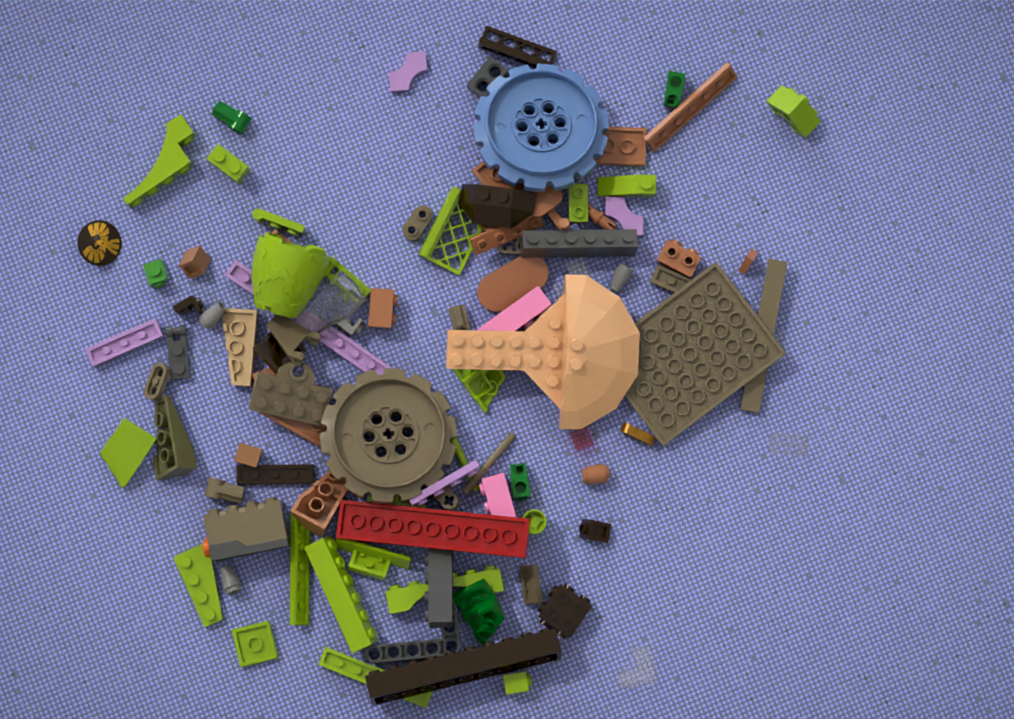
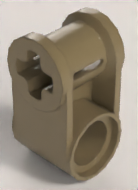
[426,478,459,511]

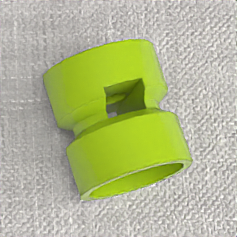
[523,509,547,535]

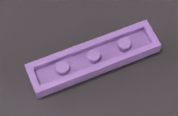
[85,319,164,367]
[409,460,480,507]

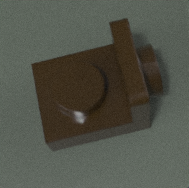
[172,295,204,315]
[579,519,611,543]

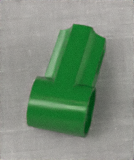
[211,101,252,135]

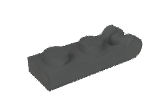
[166,325,190,380]

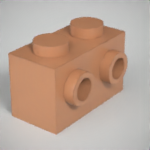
[656,239,701,278]
[368,288,398,330]

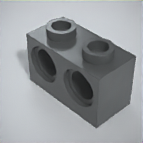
[467,56,508,99]

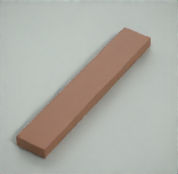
[643,63,738,152]

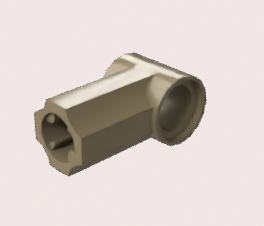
[448,305,471,330]
[204,477,245,503]

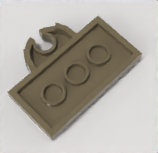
[248,361,333,426]

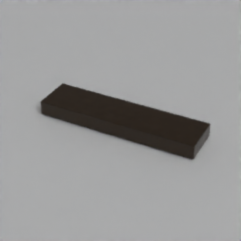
[237,464,314,485]

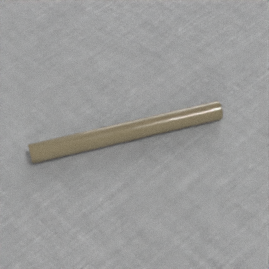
[462,432,516,495]

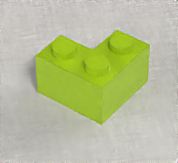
[766,85,821,138]

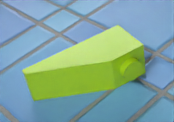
[598,175,656,197]

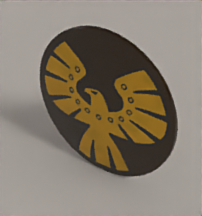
[77,220,121,266]

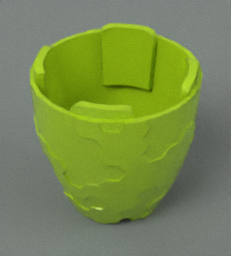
[251,232,331,318]

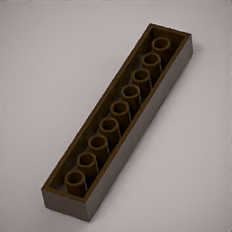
[365,628,561,706]

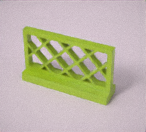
[418,186,482,276]

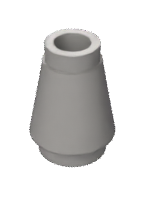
[609,263,633,293]
[199,301,227,329]
[221,565,242,595]

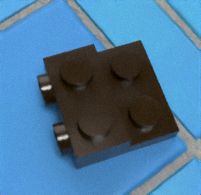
[253,332,306,374]

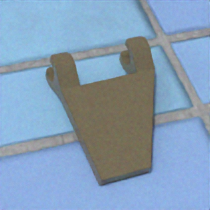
[267,314,321,366]

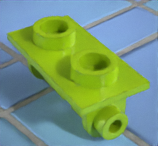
[569,184,588,224]

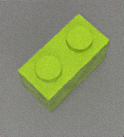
[206,144,250,185]

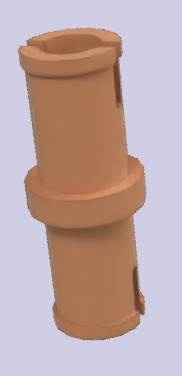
[588,202,617,230]

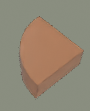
[739,249,758,274]

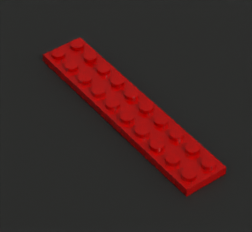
[336,500,531,559]

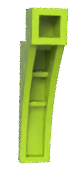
[123,114,196,207]

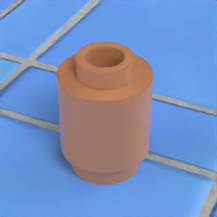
[582,464,610,485]

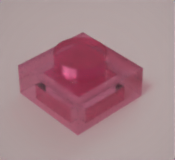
[569,426,594,451]

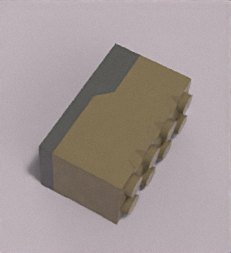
[202,497,290,562]

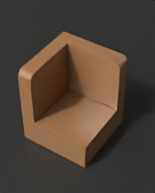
[178,245,211,279]
[234,443,264,467]

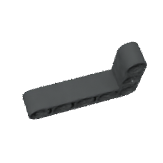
[365,601,461,663]

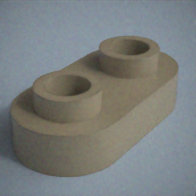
[402,205,432,241]
[144,363,171,401]

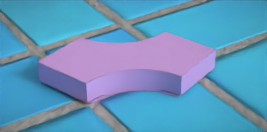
[389,51,427,92]
[605,196,643,236]

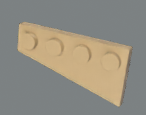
[222,308,259,387]

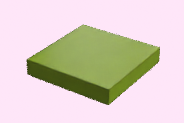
[232,620,278,668]

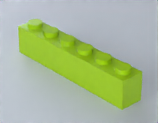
[304,536,378,653]

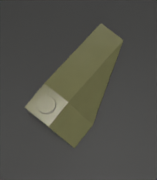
[153,395,197,481]

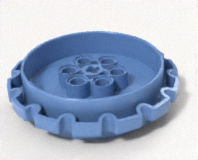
[473,63,609,192]

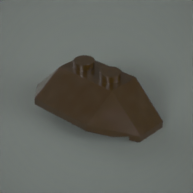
[459,184,537,229]

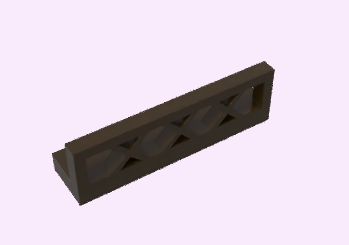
[478,25,557,68]

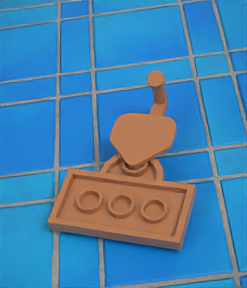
[472,141,570,230]

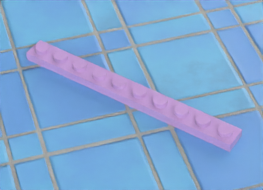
[225,260,392,375]

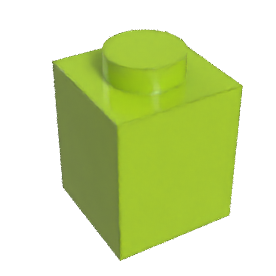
[503,671,532,695]

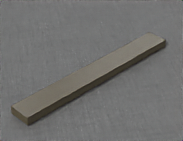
[740,259,788,413]

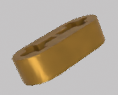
[620,422,656,446]

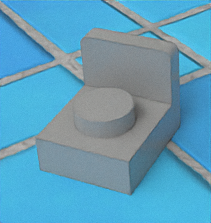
[333,316,364,337]

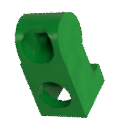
[663,71,686,108]
[510,463,531,501]

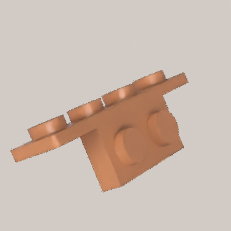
[470,215,544,255]

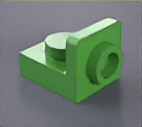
[143,259,169,289]

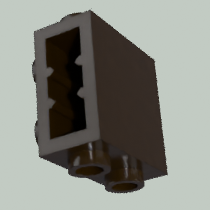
[537,583,592,639]

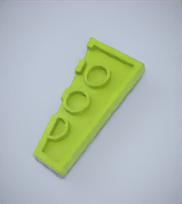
[173,544,223,628]

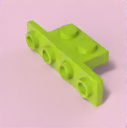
[336,539,411,581]

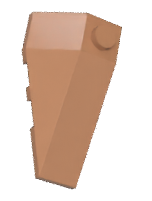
[290,471,348,537]

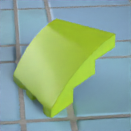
[452,369,506,413]
[100,418,157,488]

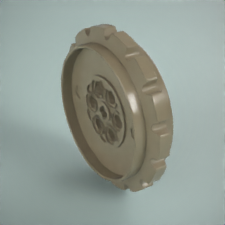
[320,368,457,504]

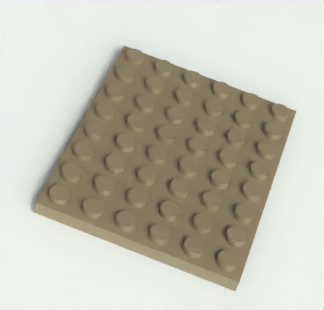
[625,262,786,446]

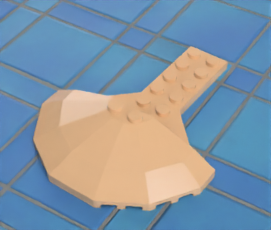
[446,274,640,429]

